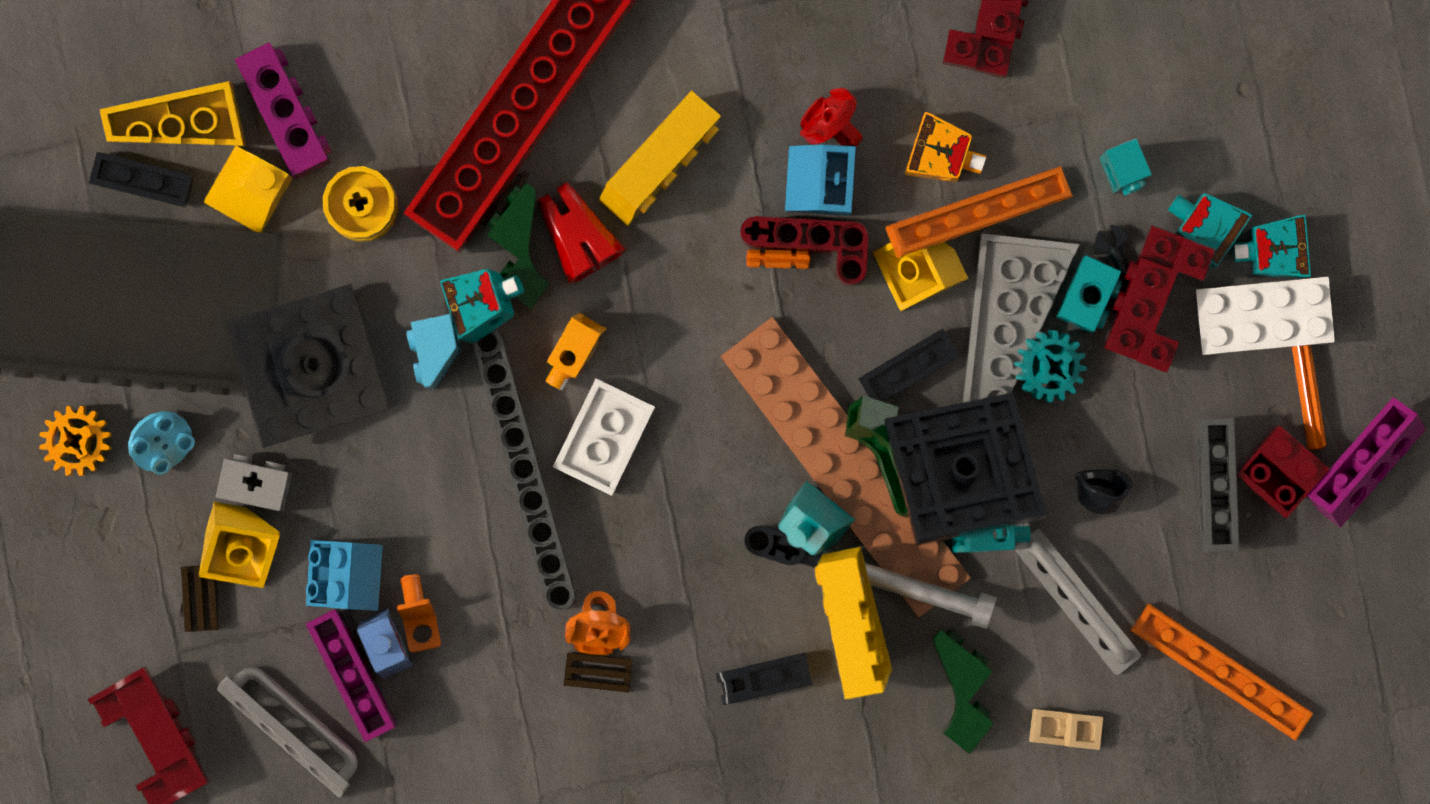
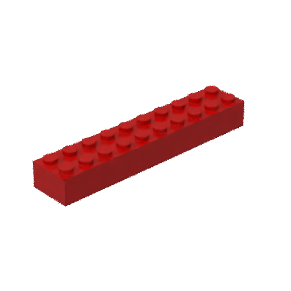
[404,0,636,254]

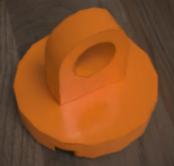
[565,591,631,655]

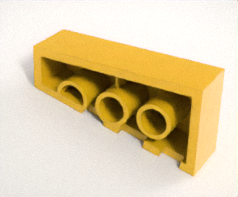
[99,81,247,146]
[598,90,721,227]
[815,547,893,699]

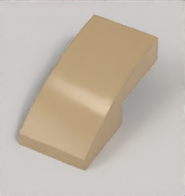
[1029,709,1103,750]

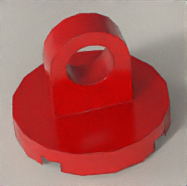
[799,87,863,148]

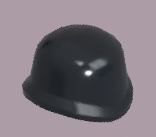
[1075,469,1132,515]

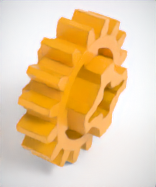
[39,406,112,476]

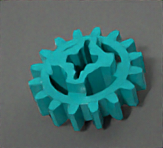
[1014,330,1087,402]

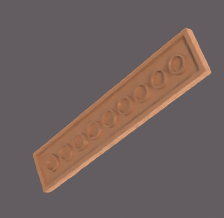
[720,317,971,618]

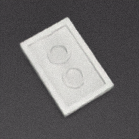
[553,379,655,496]

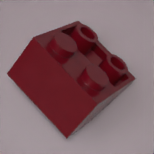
[1236,425,1330,519]

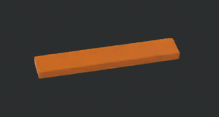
[885,166,1073,258]
[1130,603,1314,741]

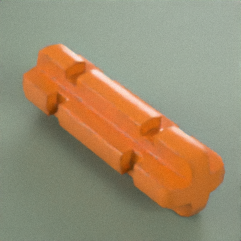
[746,249,810,269]

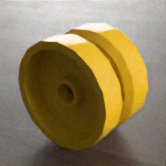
[323,166,398,242]

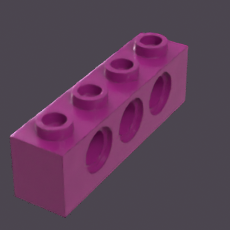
[234,42,332,180]
[1307,397,1426,528]
[306,608,398,742]

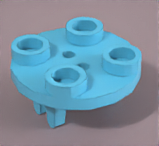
[128,411,195,475]

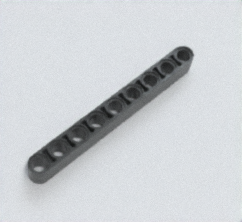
[473,330,576,611]

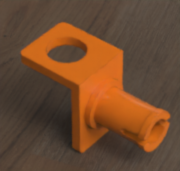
[397,574,441,653]

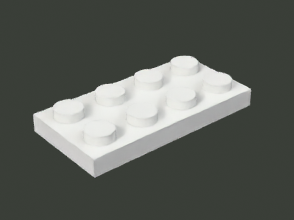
[1196,277,1335,355]

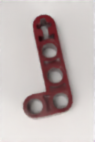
[740,216,868,287]

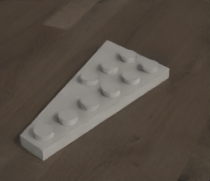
[963,234,1080,402]

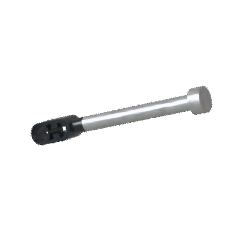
[744,526,997,629]

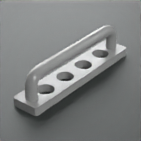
[1014,529,1141,675]
[217,667,358,798]

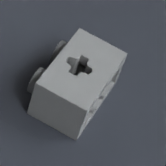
[215,454,292,512]

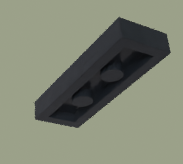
[89,152,194,208]
[858,328,959,402]

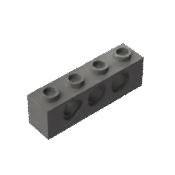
[1196,418,1239,552]

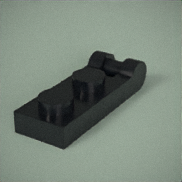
[715,652,813,705]

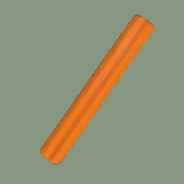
[1292,345,1327,450]

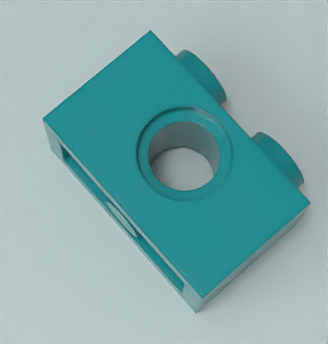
[1099,138,1152,196]
[1056,255,1123,333]

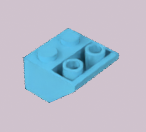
[407,314,461,390]

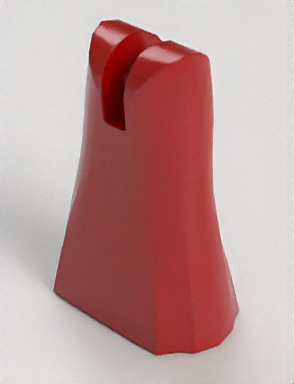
[537,182,626,284]

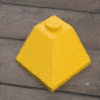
[203,146,293,235]
[873,242,968,311]
[199,501,280,588]

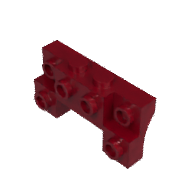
[942,0,1029,78]
[1104,224,1215,373]
[88,667,210,804]

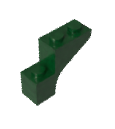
[486,183,550,309]
[845,396,909,518]
[933,629,994,754]

